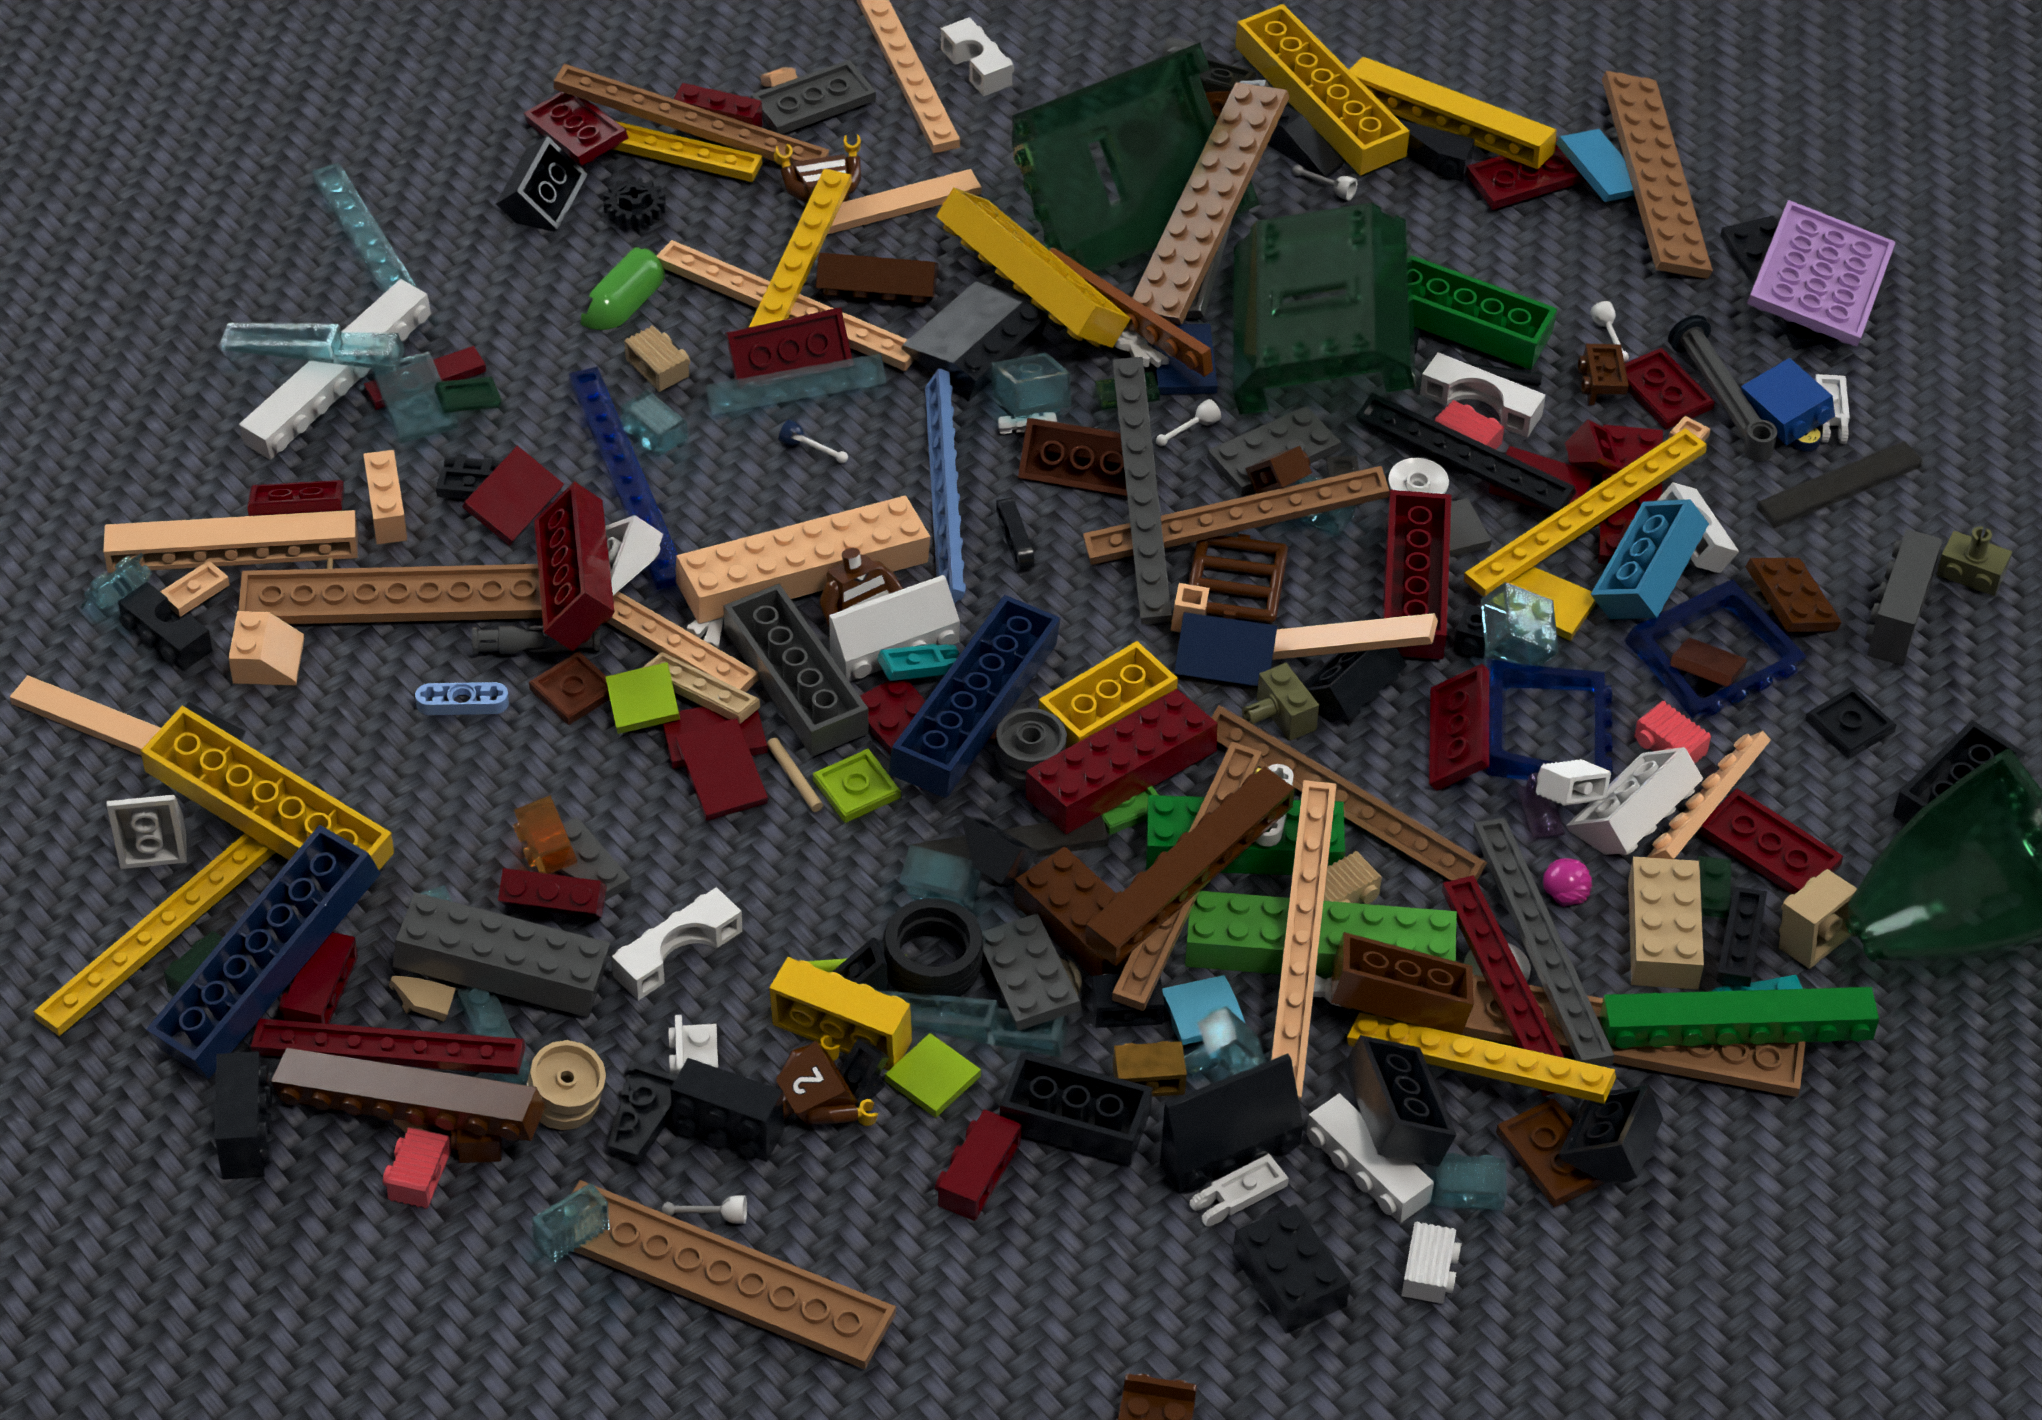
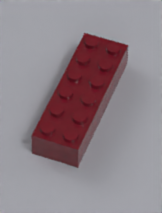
[534,481,615,651]
[1382,490,1452,660]
[1026,689,1218,834]

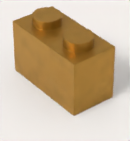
[1113,1041,1187,1097]

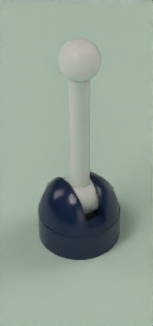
[778,419,848,463]

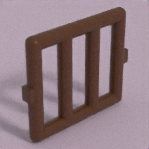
[1188,533,1288,623]

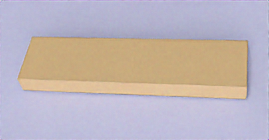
[642,652,760,724]

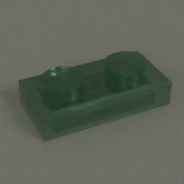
[1698,856,1731,919]

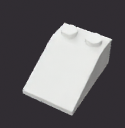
[605,515,663,595]
[107,795,187,869]

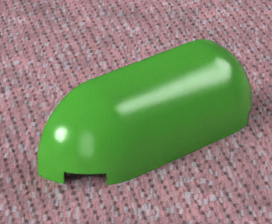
[581,247,665,330]

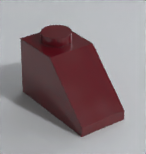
[1565,419,1622,474]

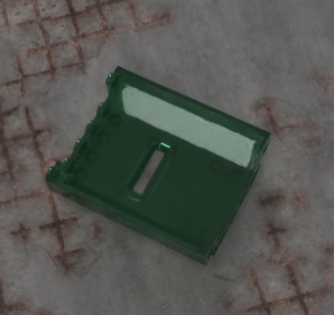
[1012,43,1260,273]
[1233,202,1416,415]

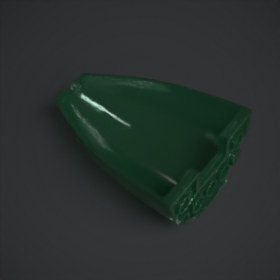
[1844,748,2042,962]

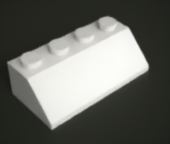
[829,575,960,682]
[1566,747,1703,856]

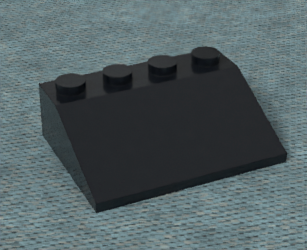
[901,281,1048,401]
[1160,1053,1303,1194]

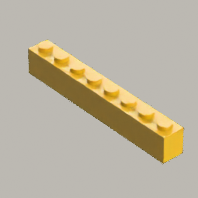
[1349,57,1557,169]

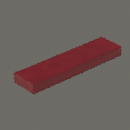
[364,346,487,410]

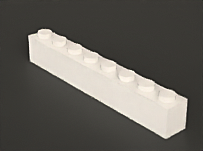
[239,279,431,460]

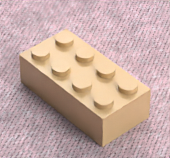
[1628,857,1704,990]

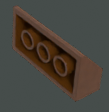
[816,252,939,303]

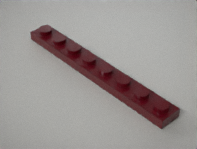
[1442,875,1565,1096]
[251,1019,526,1075]

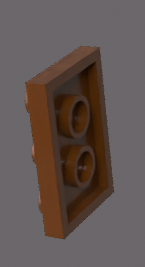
[1745,557,1842,632]
[1496,1098,1604,1208]

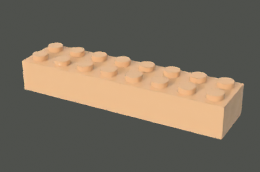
[676,495,930,624]

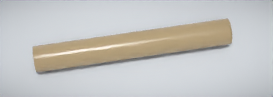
[767,738,823,812]

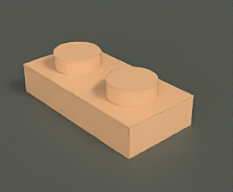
[160,560,230,617]

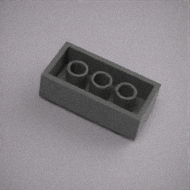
[1864,529,1943,666]

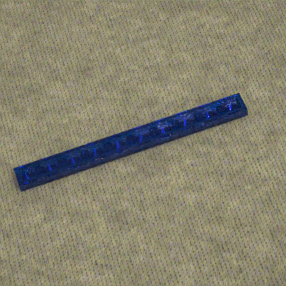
[569,367,678,590]

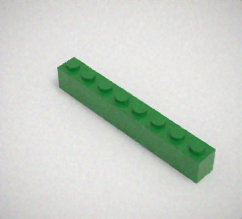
[1600,987,1879,1048]

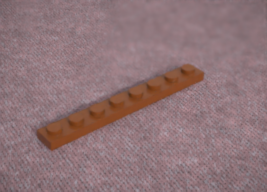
[1049,247,1213,377]

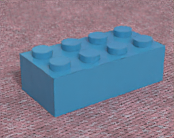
[1591,499,1709,619]

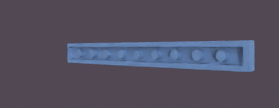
[925,368,966,605]

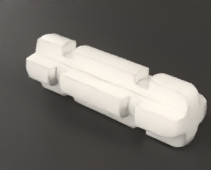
[998,412,1057,435]

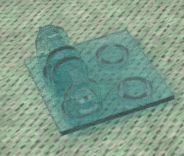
[80,553,152,609]

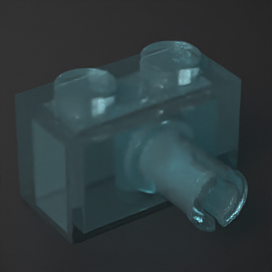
[1184,1006,1267,1076]

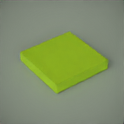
[606,662,680,734]
[813,748,901,823]
[885,1033,981,1118]

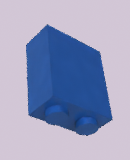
[1741,358,1835,445]

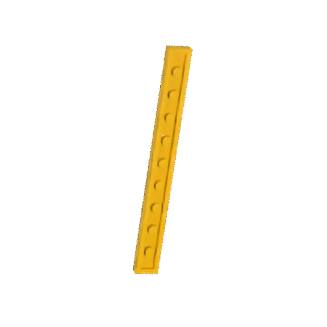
[1464,428,1707,598]
[34,833,276,1036]

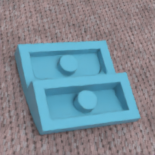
[1162,975,1246,1045]

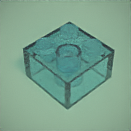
[991,353,1071,418]
[1481,582,1559,670]
[899,845,981,909]

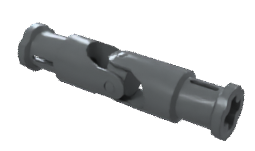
[472,625,600,655]

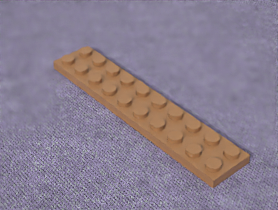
[1602,71,1713,279]
[1132,82,1290,325]
[238,564,542,624]
[1462,975,1805,1097]
[547,1180,896,1369]

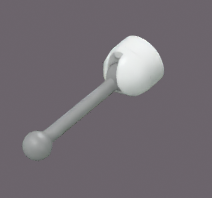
[1292,165,1357,201]
[662,1195,747,1224]

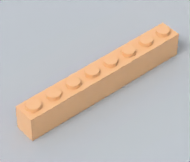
[103,510,358,573]

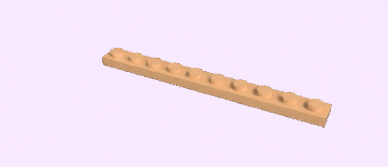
[856,0,960,154]
[657,240,915,371]
[1271,780,1336,1101]

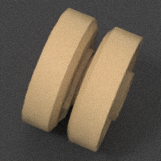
[526,1040,606,1130]

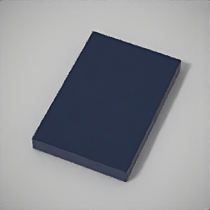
[1153,324,1218,395]
[1174,612,1278,687]

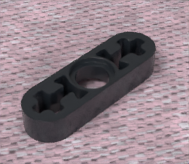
[996,497,1034,571]

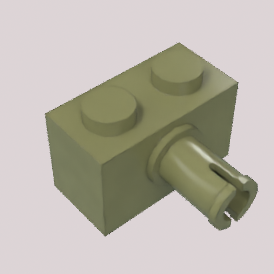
[1936,526,2012,596]
[1242,663,1319,741]

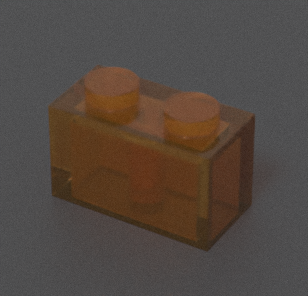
[512,795,578,874]

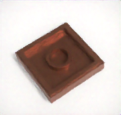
[1670,637,1748,687]
[529,651,610,725]

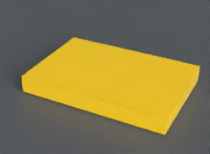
[1487,566,1596,641]

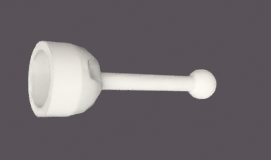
[1590,301,1629,363]
[1156,399,1221,446]

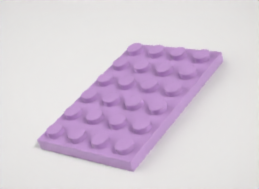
[1747,200,1896,347]

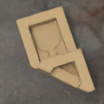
[389,976,456,1022]

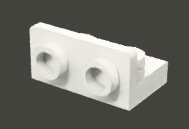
[669,1015,718,1075]

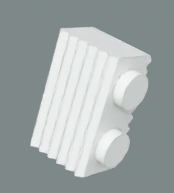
[1536,759,1611,806]
[1402,1221,1461,1304]

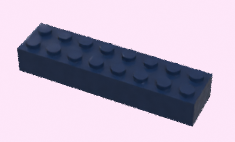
[889,595,1061,799]
[146,825,381,1080]

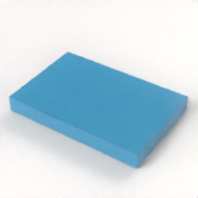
[1556,129,1635,202]

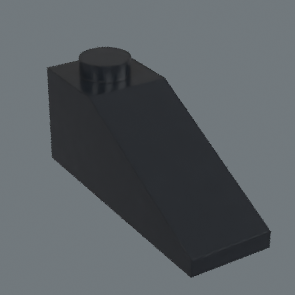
[1267,105,1343,178]
[1398,119,1475,181]

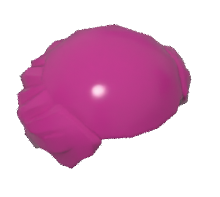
[1543,858,1592,907]

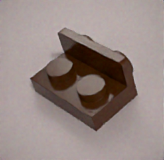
[1578,344,1629,405]
[1118,1374,1197,1420]

